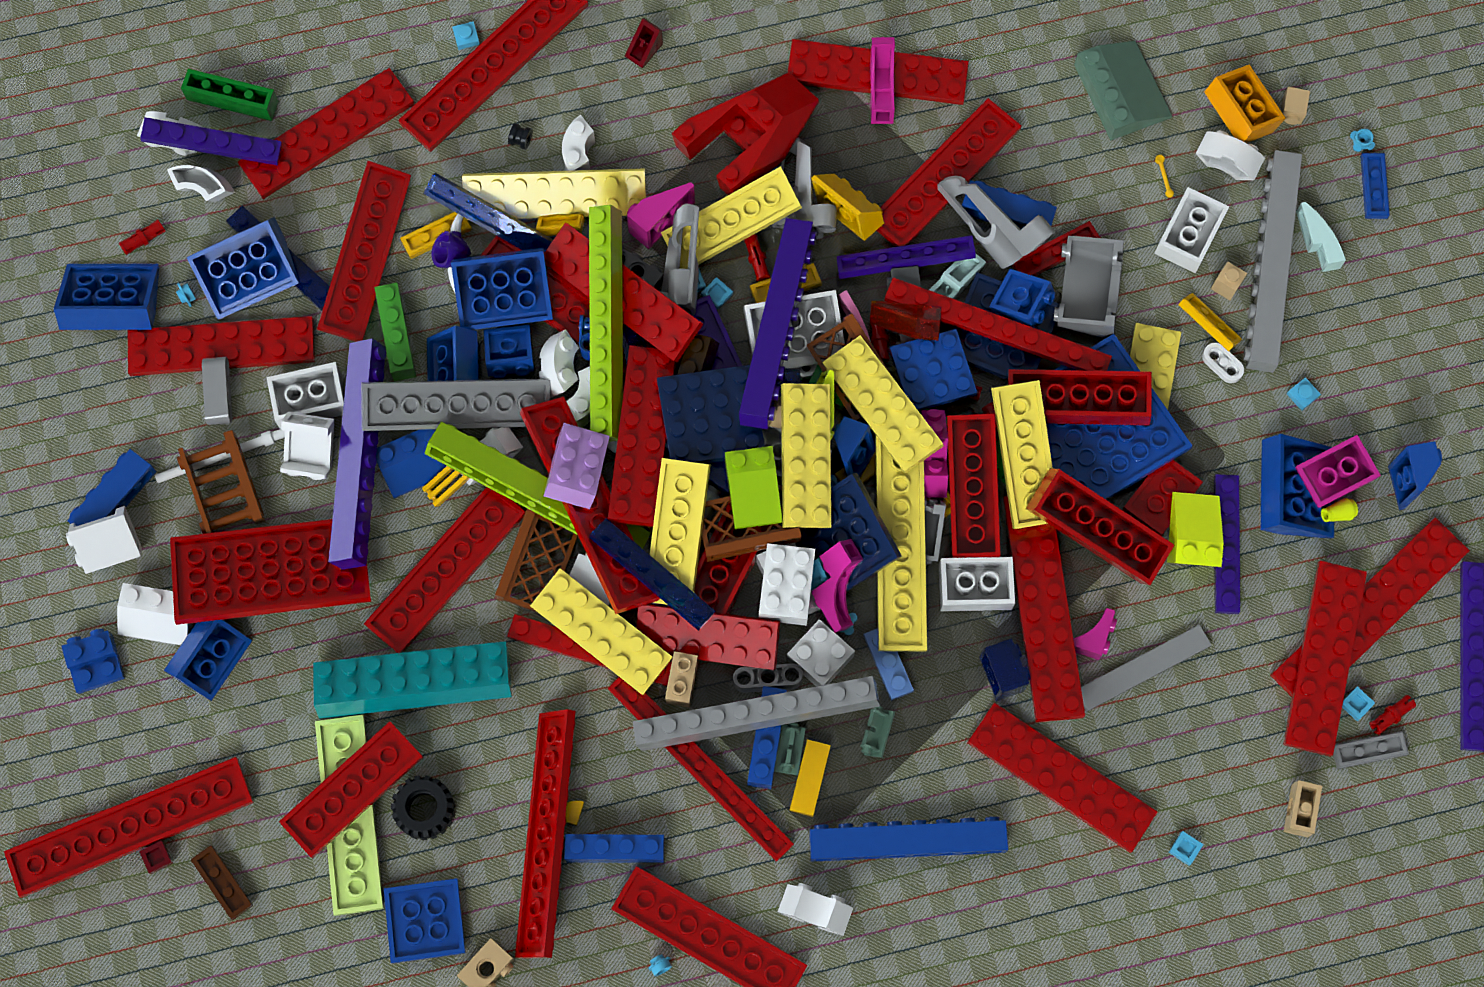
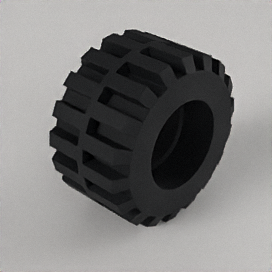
[391,775,456,840]

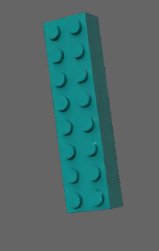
[313,641,512,719]

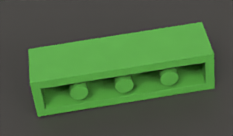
[375,283,417,381]

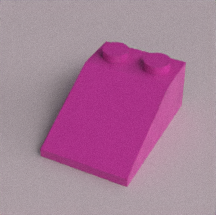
[627,182,695,250]
[1295,435,1381,508]

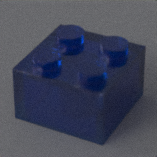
[979,638,1031,702]

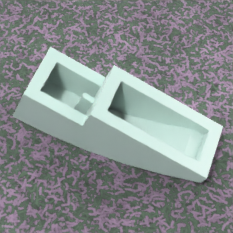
[1296,202,1346,272]
[929,254,986,299]

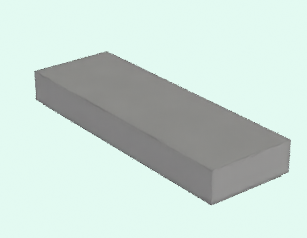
[1333,731,1409,770]

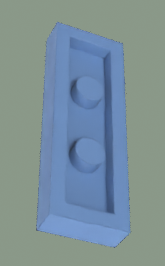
[863,628,914,701]

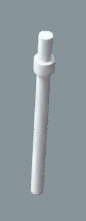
[155,429,285,483]

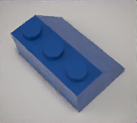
[427,325,479,381]
[376,429,455,499]
[1388,441,1442,511]
[164,620,252,701]

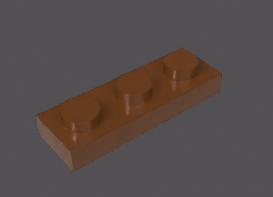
[191,845,253,920]

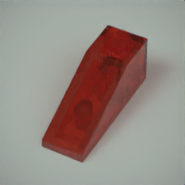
[870,301,941,341]

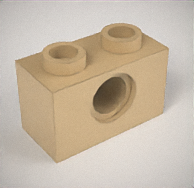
[665,651,699,708]
[1283,780,1322,837]
[457,938,515,987]

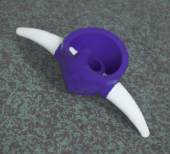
[431,206,471,292]

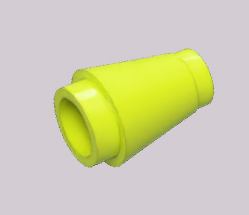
[1321,498,1358,522]

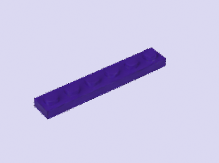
[140,117,282,165]
[836,235,976,279]
[1214,474,1240,614]

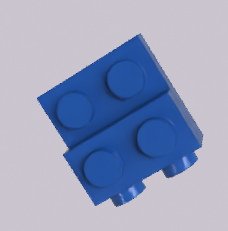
[989,269,1055,328]
[484,325,534,379]
[61,629,125,694]

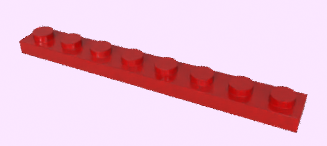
[507,614,672,687]

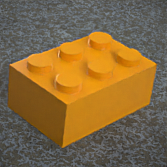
[1204,64,1286,143]

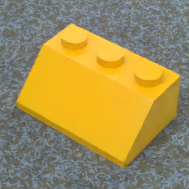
[811,174,884,241]

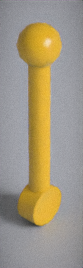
[1155,155,1174,198]

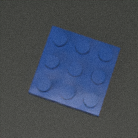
[889,329,977,411]
[384,878,466,964]

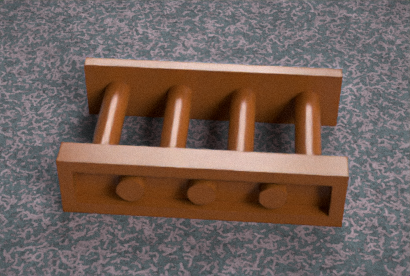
[177,430,266,534]

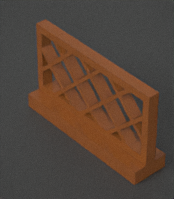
[806,313,894,421]
[702,485,801,562]
[494,509,578,613]

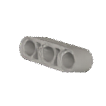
[202,357,232,425]
[733,664,803,693]

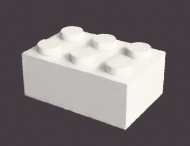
[1154,187,1229,273]
[266,362,345,429]
[759,543,815,626]
[938,557,1015,611]

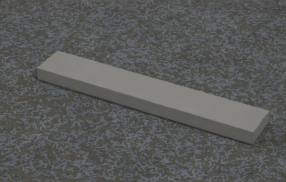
[1081,625,1212,712]

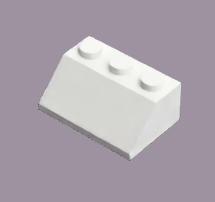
[117,583,194,646]

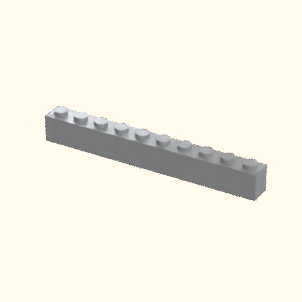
[1243,150,1302,373]
[633,676,880,751]

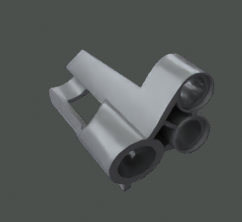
[772,137,837,239]
[937,176,1055,269]
[660,203,699,316]

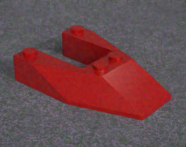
[671,72,819,195]

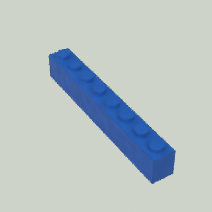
[809,817,1008,862]

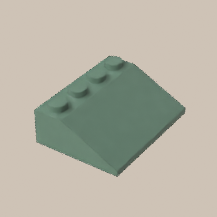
[1074,41,1172,141]

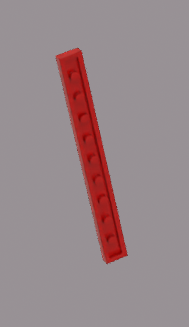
[884,277,1112,371]
[607,677,794,862]

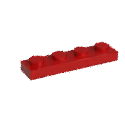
[1011,221,1101,276]

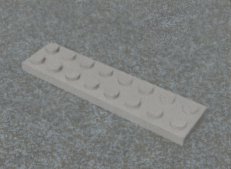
[361,379,550,431]

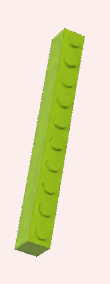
[589,205,623,442]
[425,421,651,553]

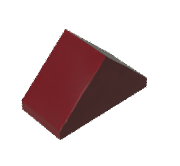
[625,18,663,68]

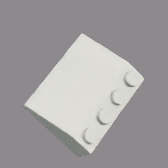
[743,290,845,369]

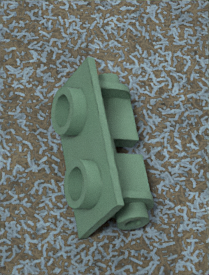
[860,706,895,758]
[774,723,806,776]

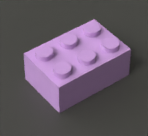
[544,423,610,509]

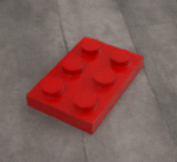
[1122,460,1203,536]

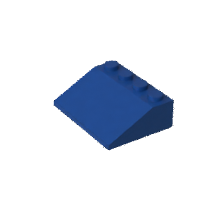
[186,217,300,320]
[451,248,553,330]
[54,264,159,330]
[1260,434,1334,539]

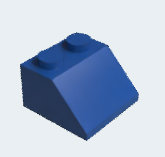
[833,416,875,477]

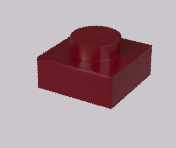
[139,840,173,874]

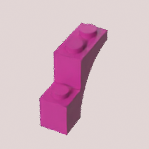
[870,37,895,124]
[921,409,948,498]
[811,539,863,633]
[1073,608,1117,660]

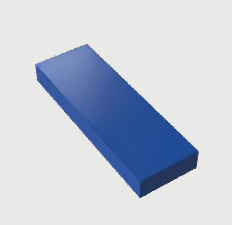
[1360,153,1390,219]

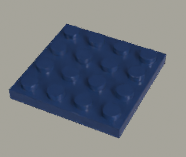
[953,272,1060,380]
[657,365,765,464]
[795,473,902,592]

